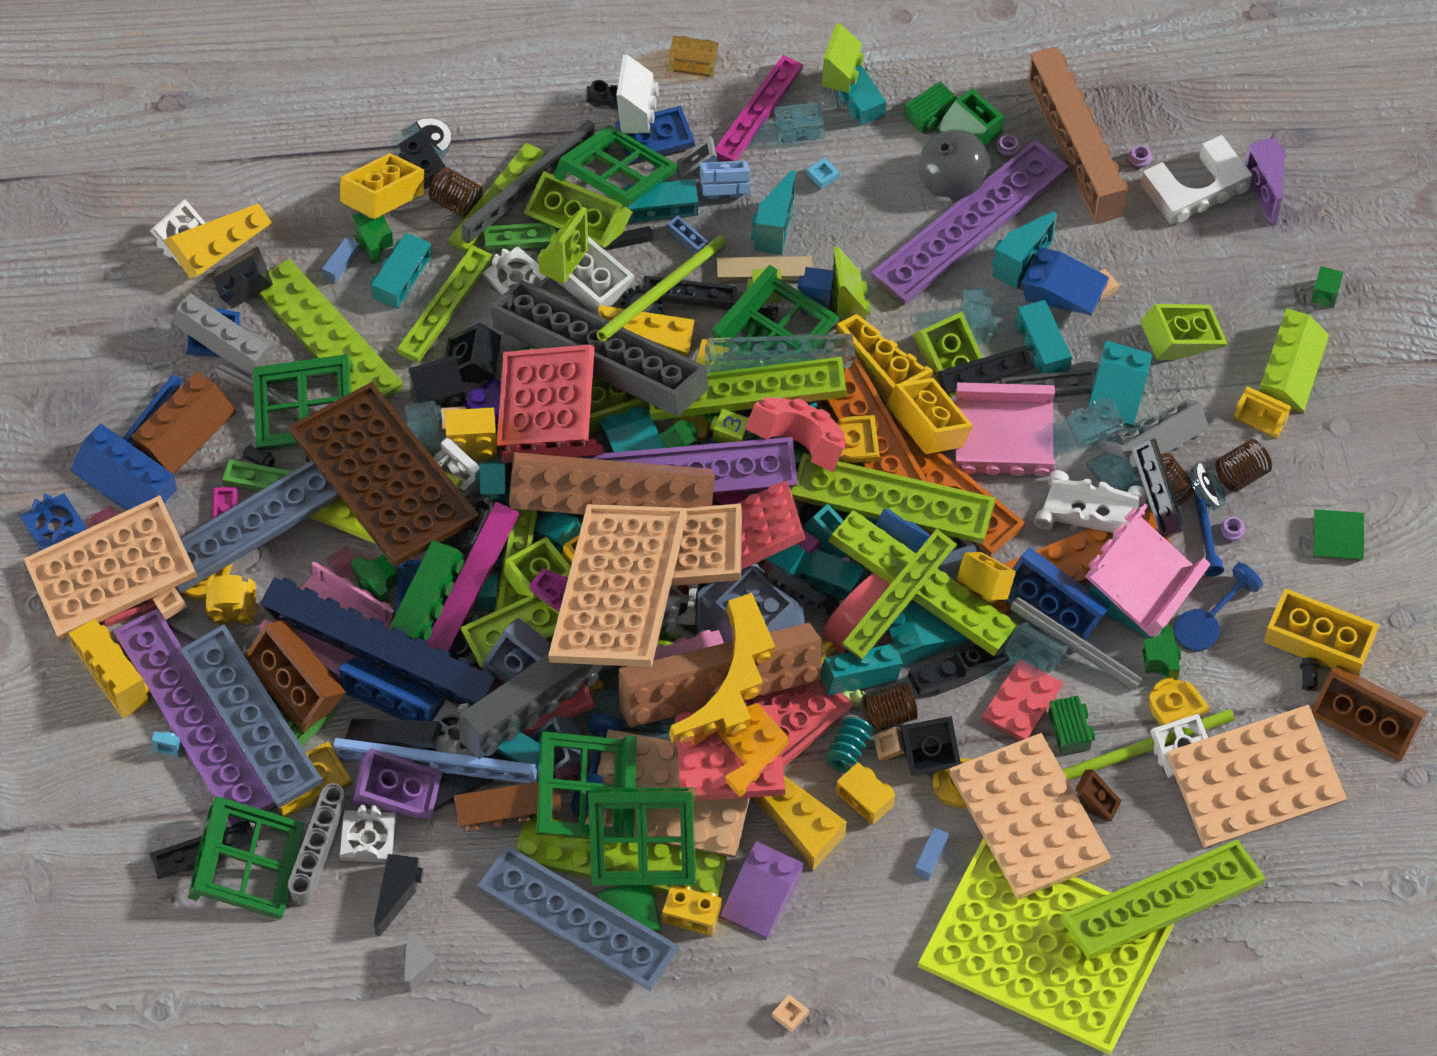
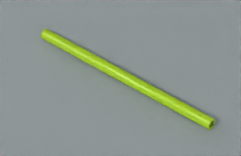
[597,235,727,342]
[1062,709,1234,781]

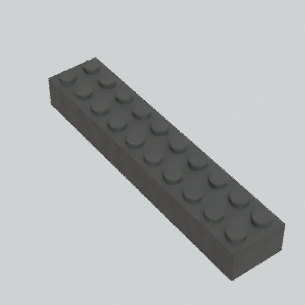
[490,279,709,417]
[459,587,681,760]

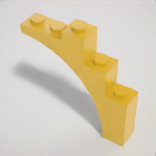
[669,593,775,743]

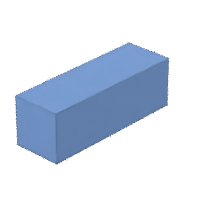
[667,215,709,255]
[322,237,360,283]
[914,828,949,880]

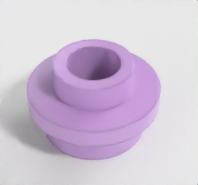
[997,134,1020,157]
[1128,145,1152,167]
[1220,517,1245,541]

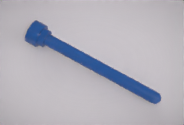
[1191,472,1224,577]

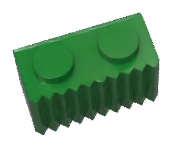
[904,81,958,133]
[1048,695,1095,755]

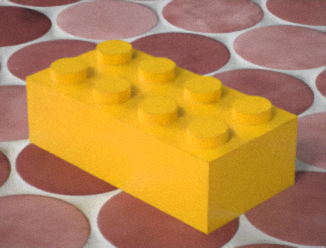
[1263,588,1380,676]

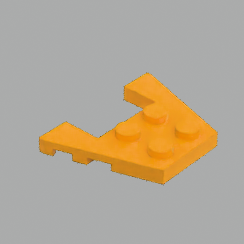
[691,703,789,797]

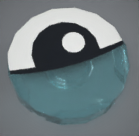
[405,118,451,158]
[1190,463,1226,511]

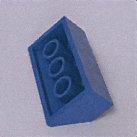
[71,423,177,511]
[1004,547,1111,653]
[339,657,445,721]

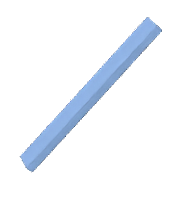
[333,738,538,784]

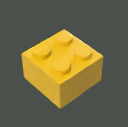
[445,408,497,461]

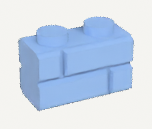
[699,161,750,199]

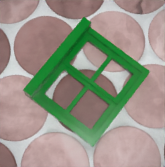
[554,125,678,207]
[712,264,839,367]
[253,354,354,451]
[536,731,637,839]
[588,787,697,885]
[187,796,305,920]

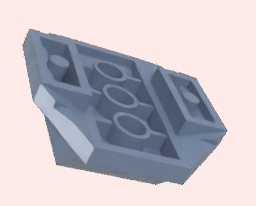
[696,564,805,643]

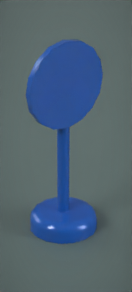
[1174,562,1263,651]
[571,714,622,816]

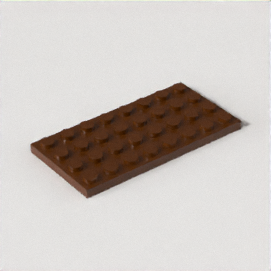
[288,382,479,567]

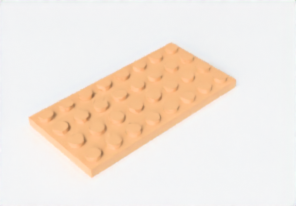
[548,504,687,667]

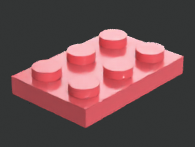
[982,659,1063,741]

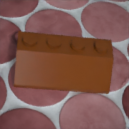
[131,372,236,474]
[245,620,346,732]
[1311,665,1428,762]
[454,778,562,832]

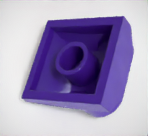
[462,376,501,434]

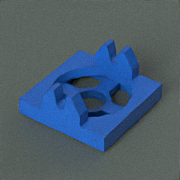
[20,493,87,550]

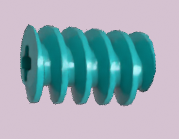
[825,717,874,774]

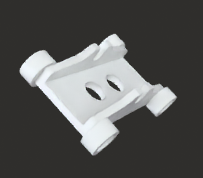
[1033,470,1147,539]

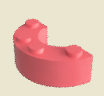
[745,397,846,472]
[822,573,891,654]

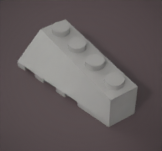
[173,293,280,377]
[1097,399,1210,474]

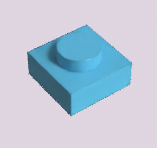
[807,158,840,190]
[152,731,182,757]

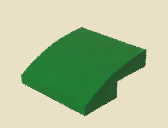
[1313,509,1364,560]
[597,885,661,932]

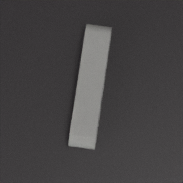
[288,783,346,906]

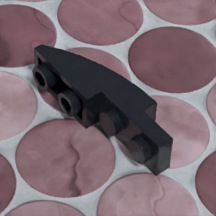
[907,645,1010,696]

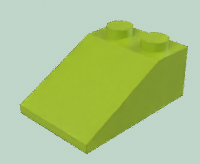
[537,207,588,284]
[832,246,870,324]
[1140,304,1228,360]
[912,311,983,397]

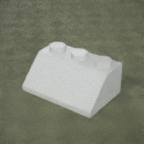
[617,55,659,133]
[555,237,635,315]

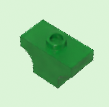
[352,212,394,264]
[658,420,701,448]
[351,554,398,604]
[1142,625,1181,680]

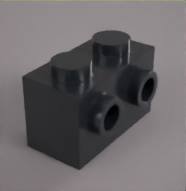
[397,130,449,189]

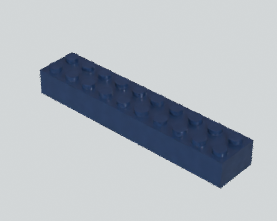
[260,577,501,707]

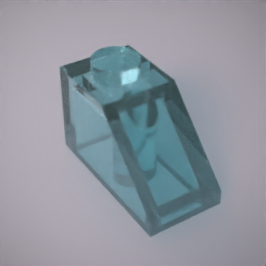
[1086,452,1139,492]

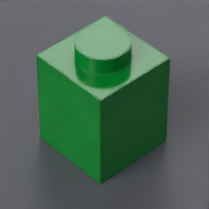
[1311,266,1344,308]

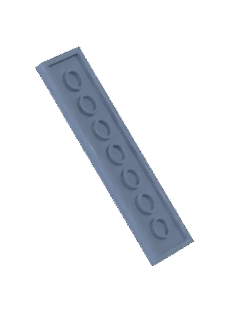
[176,461,340,594]
[180,624,323,809]
[477,845,680,992]

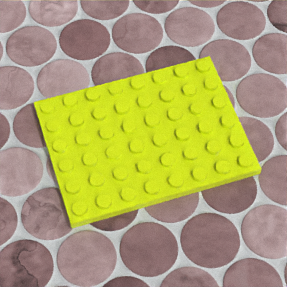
[918,838,1174,1056]

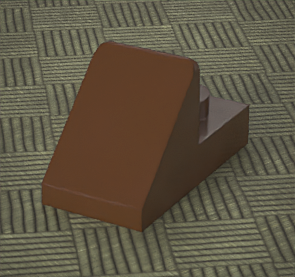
[1075,769,1122,821]

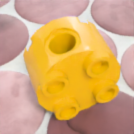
[206,575,256,626]

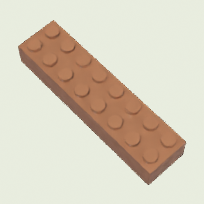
[1027,46,1128,224]
[509,452,715,514]
[619,622,821,727]

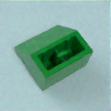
[937,88,1004,146]

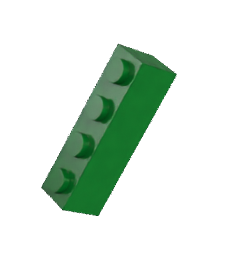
[389,540,466,641]

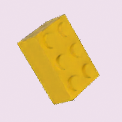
[340,153,424,219]
[886,378,973,454]

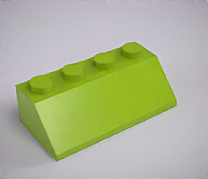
[523,171,632,248]
[1259,308,1329,414]

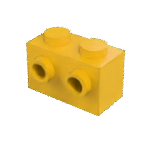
[956,552,1016,602]
[836,762,895,825]
[662,885,722,937]

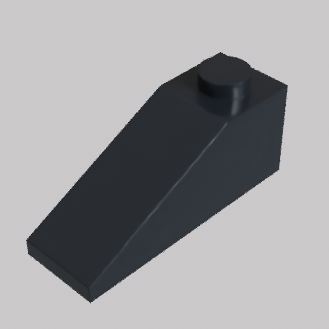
[374,854,424,936]

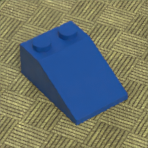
[1021,247,1109,316]

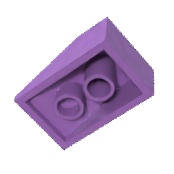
[1245,137,1285,226]
[350,748,442,820]
[720,841,803,939]

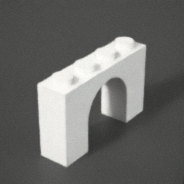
[1141,135,1252,225]

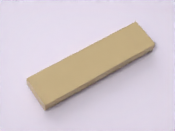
[717,256,812,282]

